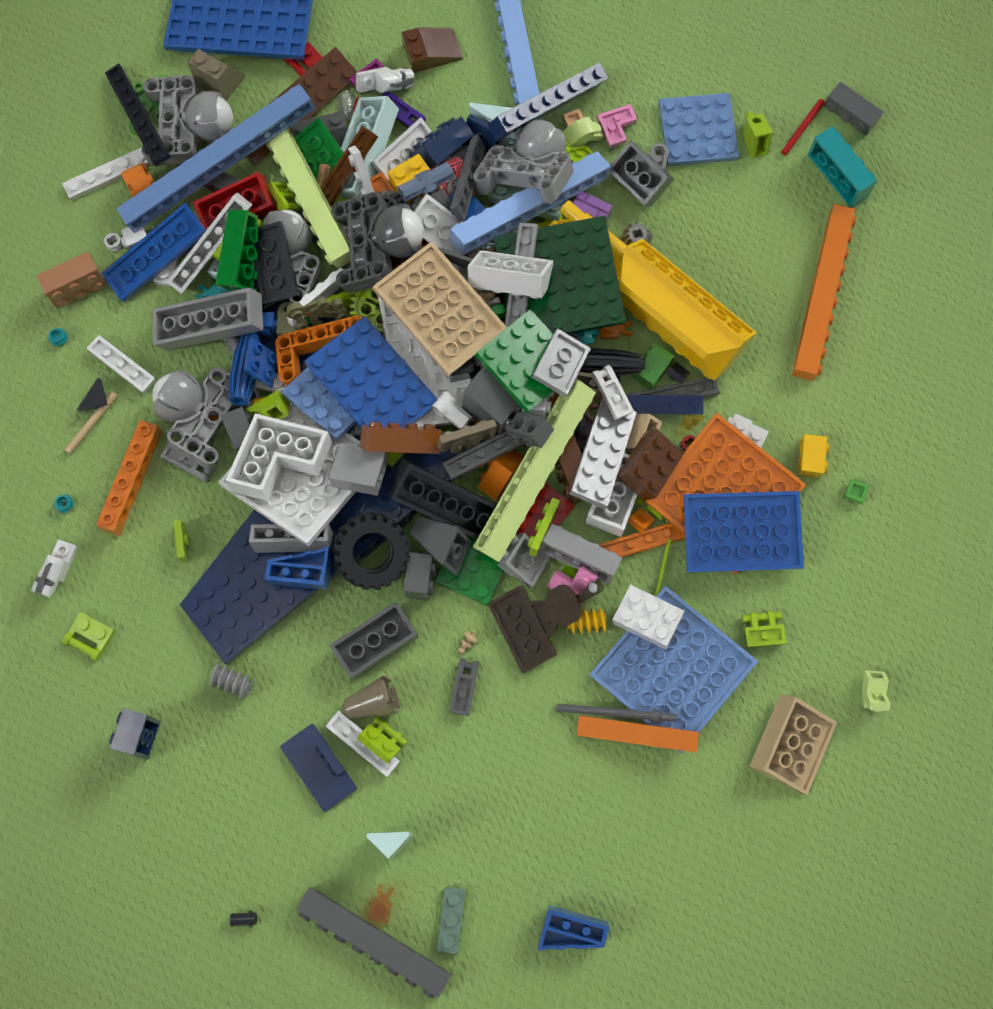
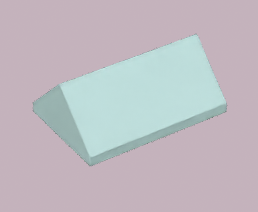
[367,832,412,859]

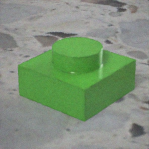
[843,479,869,505]

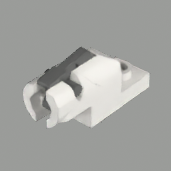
[356,67,414,93]
[31,539,78,598]

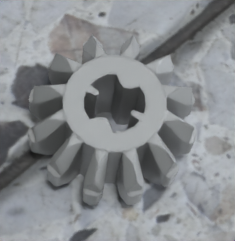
[621,221,653,246]

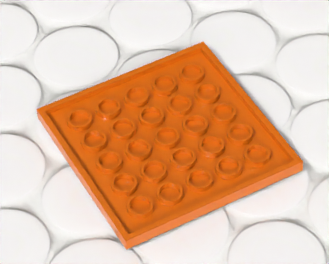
[645,412,806,574]

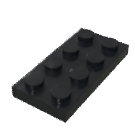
[254,221,300,305]

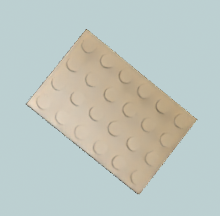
[372,241,507,377]

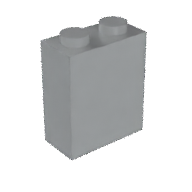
[328,444,388,496]

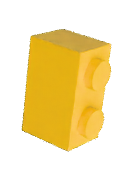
[798,434,830,478]

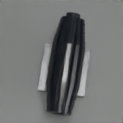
[579,348,645,383]

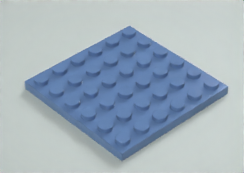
[590,586,758,753]

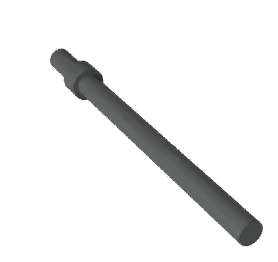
[556,704,677,722]

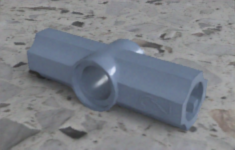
[397,162,454,201]

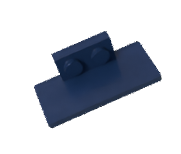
[280,723,357,812]

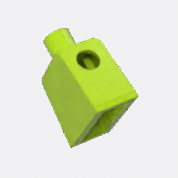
[743,111,773,158]

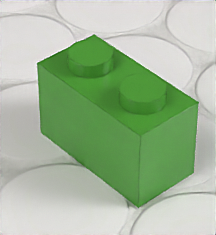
[633,344,675,389]

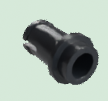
[230,910,257,927]

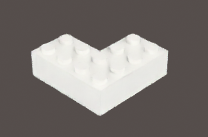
[226,414,332,501]

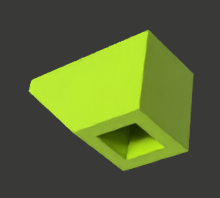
[247,390,290,420]

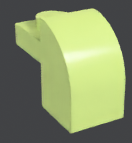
[562,117,605,147]
[862,670,891,712]

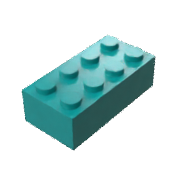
[807,126,877,208]

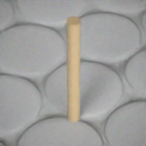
[64,391,118,454]

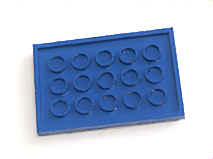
[305,316,438,429]
[683,491,804,573]

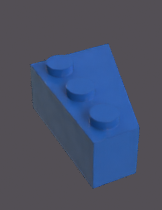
[265,546,334,590]
[538,905,609,951]

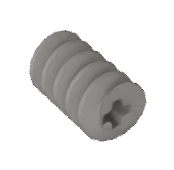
[210,662,256,700]

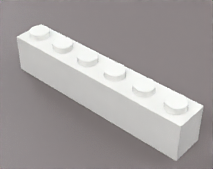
[167,193,252,294]

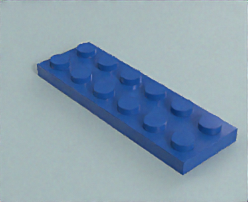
[101,203,206,302]

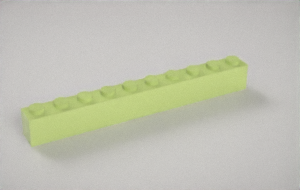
[266,128,351,269]
[473,380,596,562]

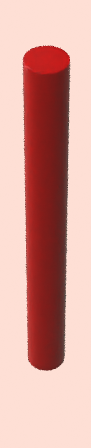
[781,99,825,156]

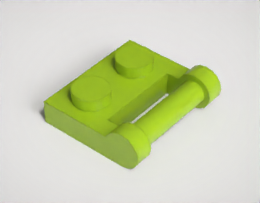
[267,182,304,211]
[62,612,116,661]

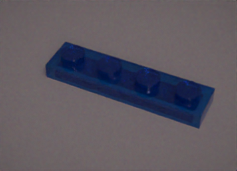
[627,395,703,414]

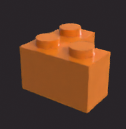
[478,449,524,501]

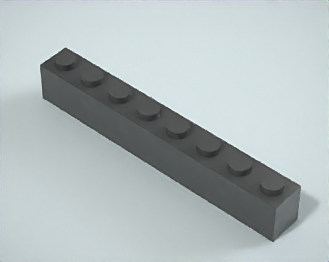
[296,887,452,999]

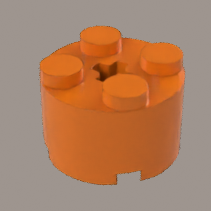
[121,162,154,197]

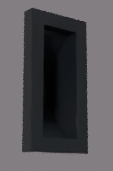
[76,377,108,413]

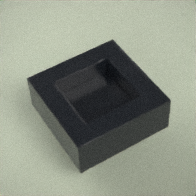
[666,362,691,383]

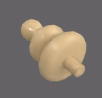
[458,630,478,654]

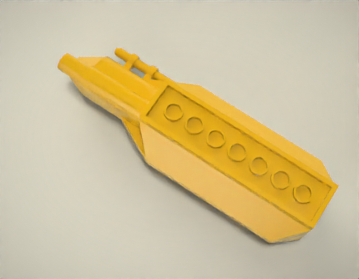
[550,200,757,381]

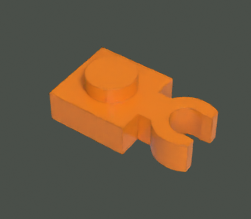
[600,321,632,340]

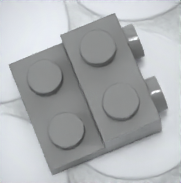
[497,533,551,588]

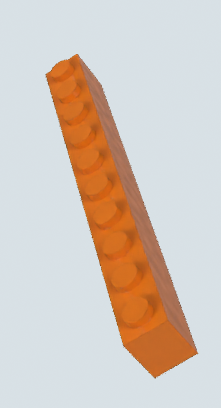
[791,204,857,381]

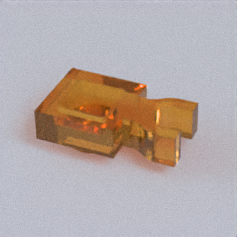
[368,884,394,924]

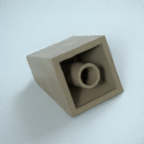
[188,49,245,101]

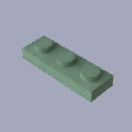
[437,887,466,954]

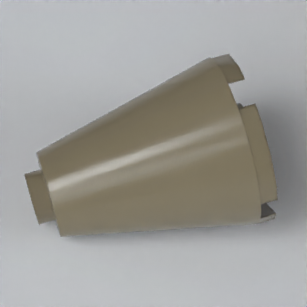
[342,675,400,719]

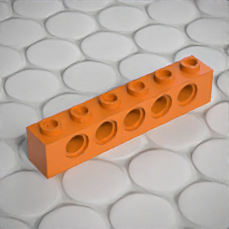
[96,420,163,536]

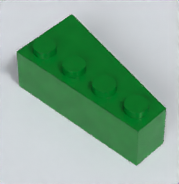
[215,210,258,292]

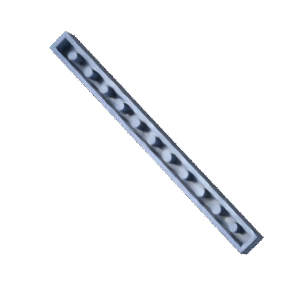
[117,84,316,233]

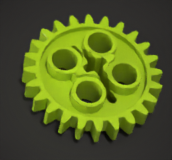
[349,287,385,337]

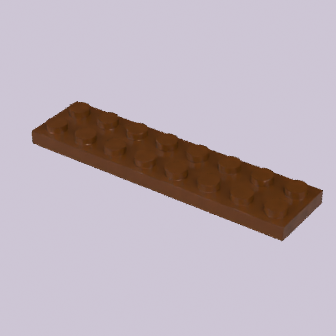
[246,46,357,166]

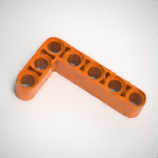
[275,316,362,387]

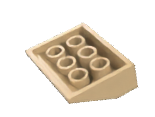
[749,694,837,795]

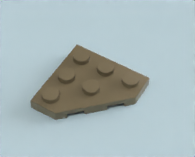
[437,419,497,454]

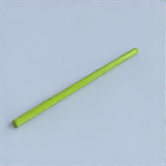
[654,539,672,597]

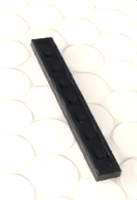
[105,63,171,167]

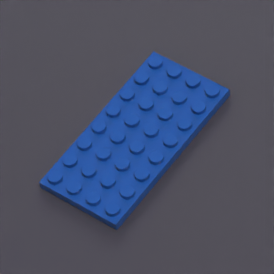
[164,0,313,60]

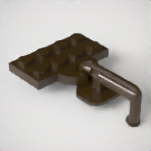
[487,582,605,673]

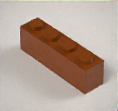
[360,421,442,454]

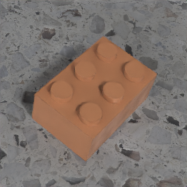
[36,251,107,308]

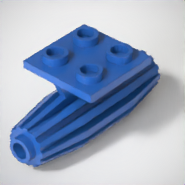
[229,332,277,406]

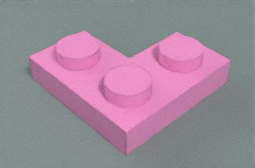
[597,104,637,148]
[547,566,598,606]

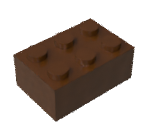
[617,429,684,501]

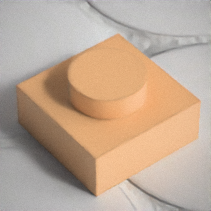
[563,109,583,127]

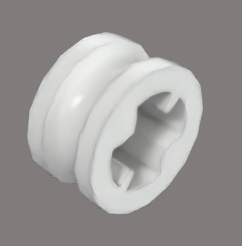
[104,233,122,252]

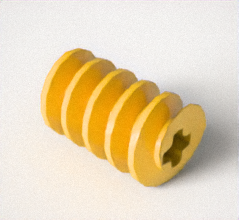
[566,608,607,635]

